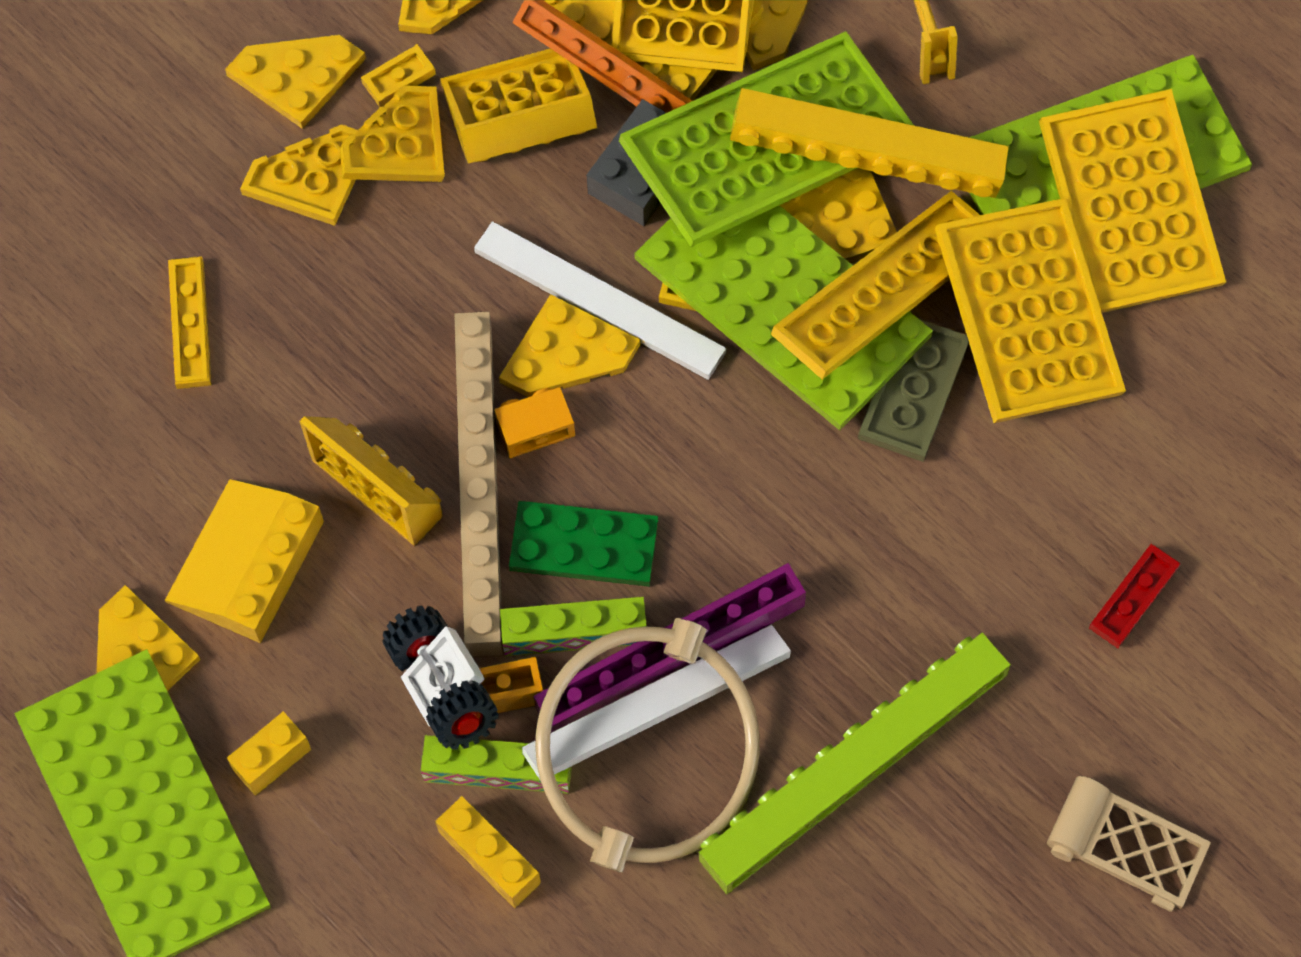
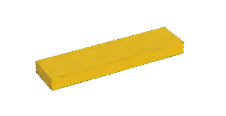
[168,256,211,389]

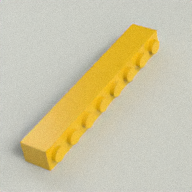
[730,88,1008,198]

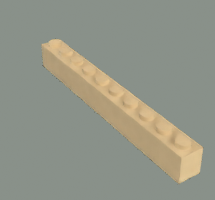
[454,312,503,657]

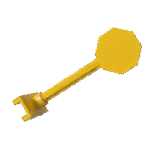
[913,0,958,85]

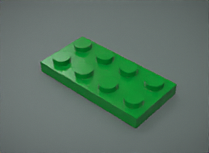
[509,500,659,587]

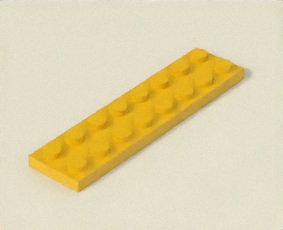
[771,191,980,380]

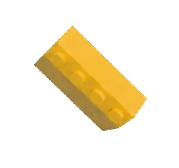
[612,0,754,72]
[440,49,597,164]
[299,416,443,546]
[165,479,324,643]

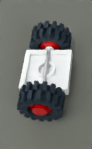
[382,605,499,750]

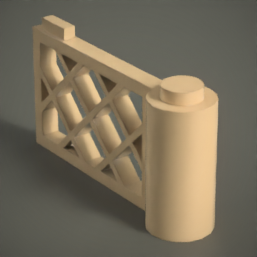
[1047,776,1211,912]

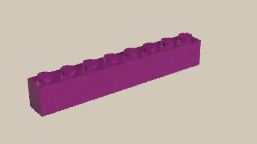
[534,563,806,733]

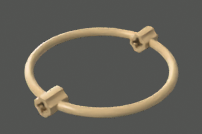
[535,618,760,872]

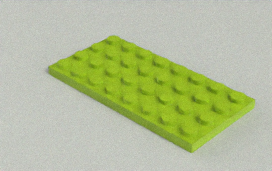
[619,31,914,247]
[968,54,1252,215]
[634,205,933,430]
[14,649,271,957]

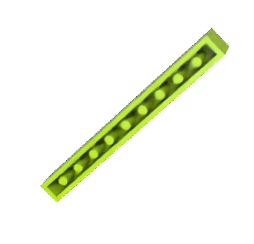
[699,632,1011,895]

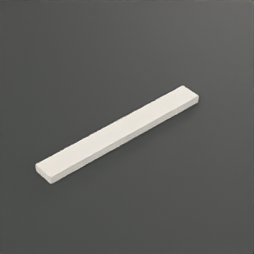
[474,221,726,380]
[523,624,791,779]

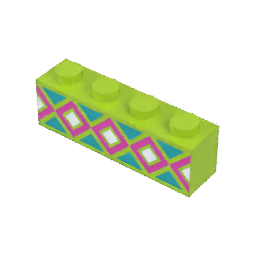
[500,597,646,657]
[421,735,572,794]

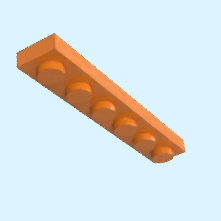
[512,0,692,113]

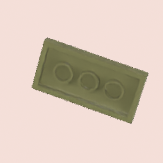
[858,319,969,462]

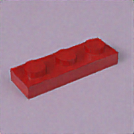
[1089,543,1181,649]

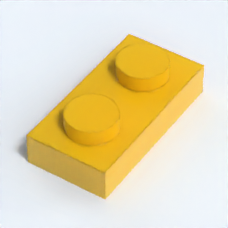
[361,44,436,107]

